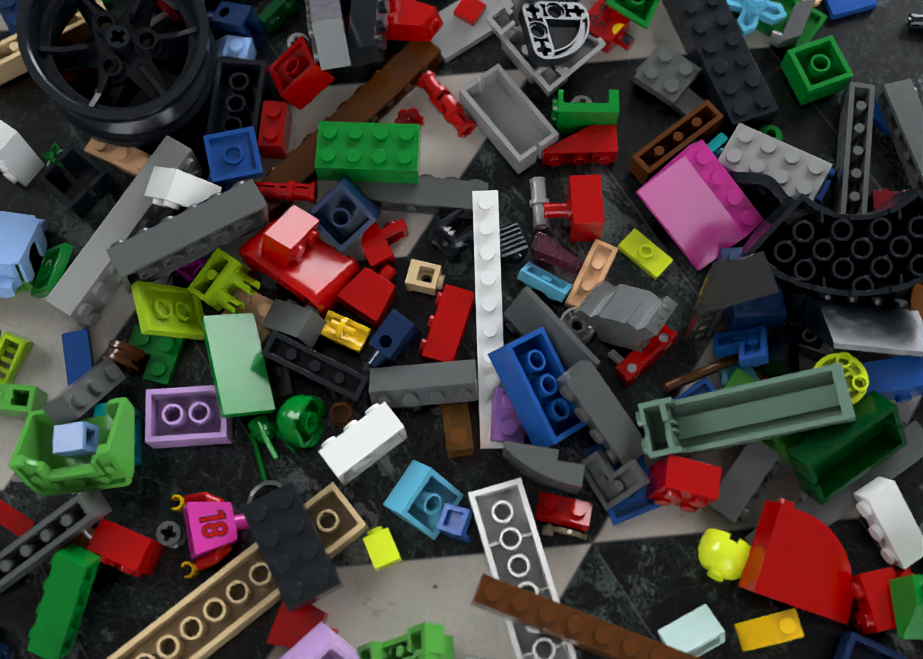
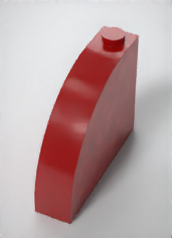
[739,498,853,624]

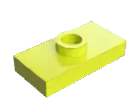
[618,228,673,280]

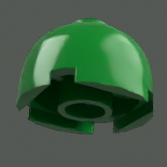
[276,394,326,449]

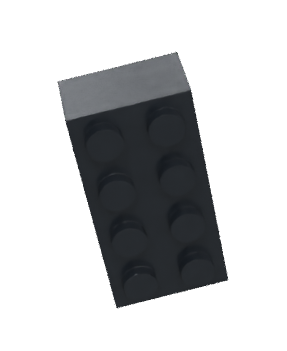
[204,58,271,153]
[240,481,345,613]

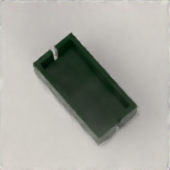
[786,391,908,506]

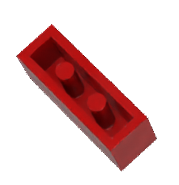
[419,284,475,363]

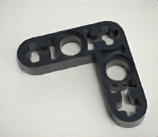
[727,171,788,213]

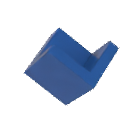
[436,503,473,543]

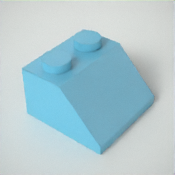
[383,460,464,540]

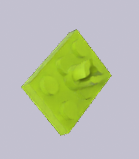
[131,281,205,340]

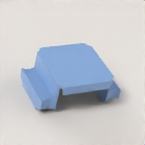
[0,211,49,299]

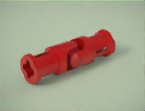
[416,71,477,138]

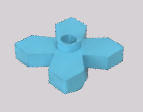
[725,0,786,36]

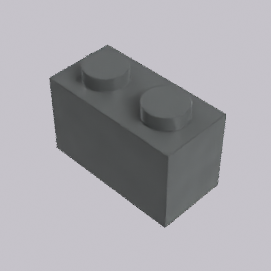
[261,299,326,349]

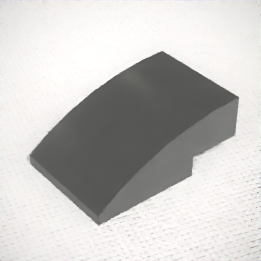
[502,441,585,496]

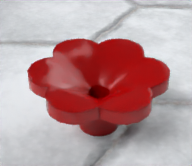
[394,108,425,129]

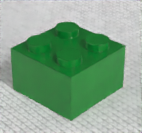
[780,35,854,105]

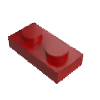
[534,491,593,531]

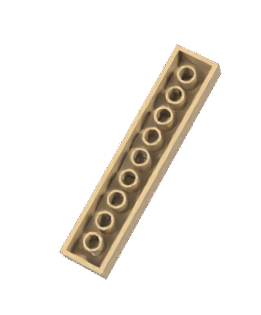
[107,482,369,659]

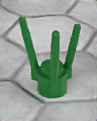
[248,415,298,482]

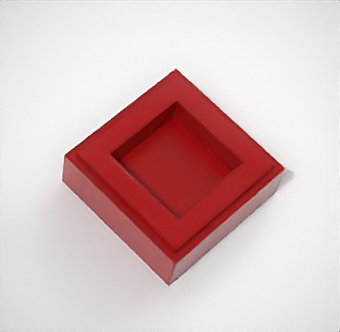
[454,0,486,26]

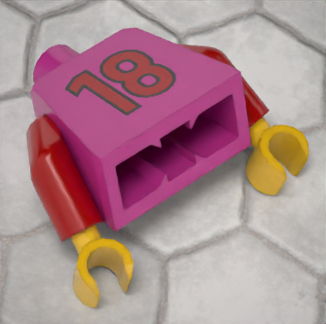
[171,491,250,578]

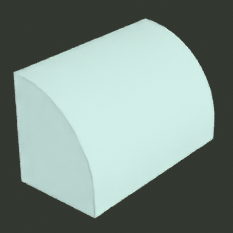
[658,604,725,657]

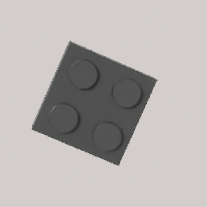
[633,43,702,107]

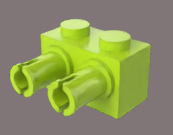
[188,248,260,314]

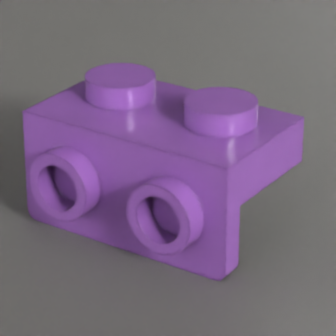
[490,387,527,444]

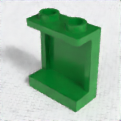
[551,90,619,135]

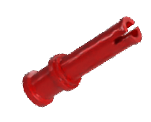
[242,180,318,204]

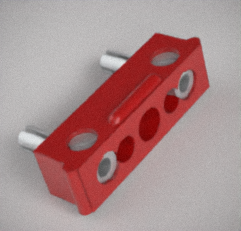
[608,324,677,388]

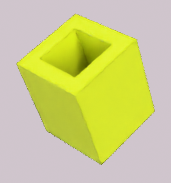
[363,526,402,572]

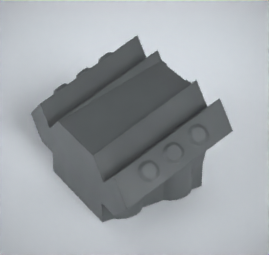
[573,280,678,352]

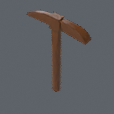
[663,324,769,393]

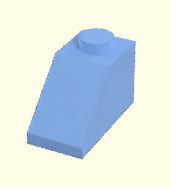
[215,35,256,60]

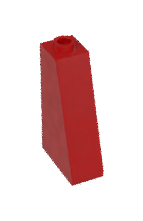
[343,0,443,42]

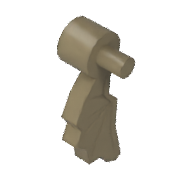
[541,522,587,540]

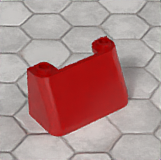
[238,214,361,319]

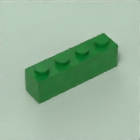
[27,543,101,659]

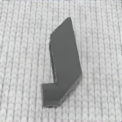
[768,0,816,48]

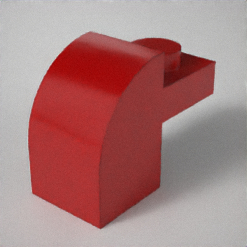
[361,218,409,273]

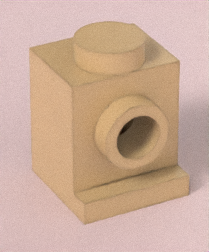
[405,259,445,296]

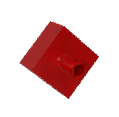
[543,174,605,243]

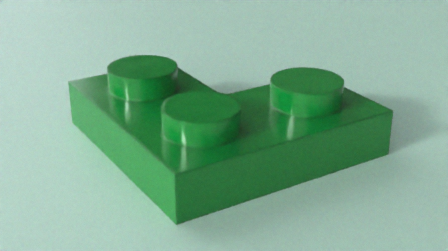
[128,324,186,387]

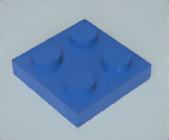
[203,126,264,185]

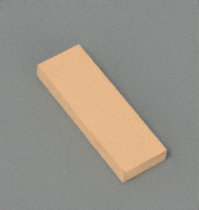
[564,239,619,308]

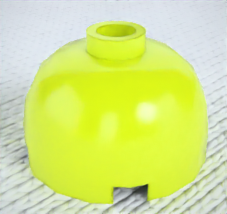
[698,529,751,582]

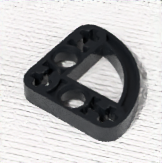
[518,1,590,67]

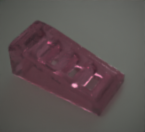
[530,231,580,274]

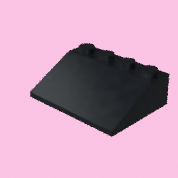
[801,292,923,357]

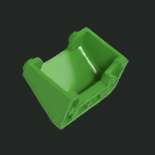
[8,397,135,496]

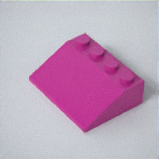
[636,140,764,271]

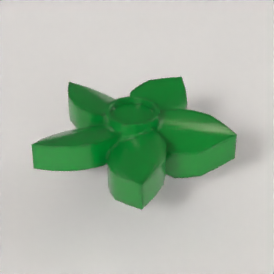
[41,143,65,169]

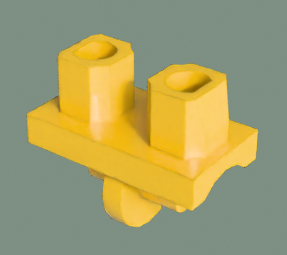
[320,310,371,353]

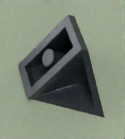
[751,325,800,379]

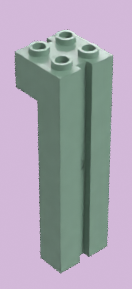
[636,363,856,462]

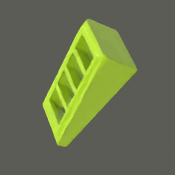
[0,332,34,384]

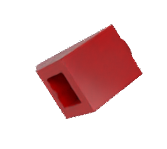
[542,124,618,166]

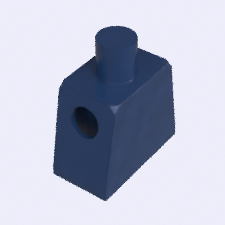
[207,1,267,53]
[366,309,421,368]

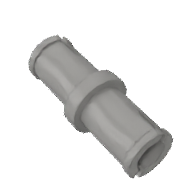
[529,177,549,229]

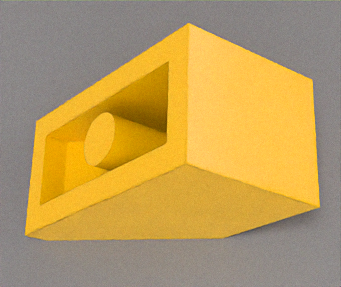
[734,608,804,652]

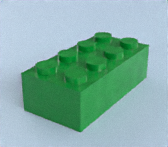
[315,121,421,184]

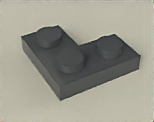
[579,449,650,511]

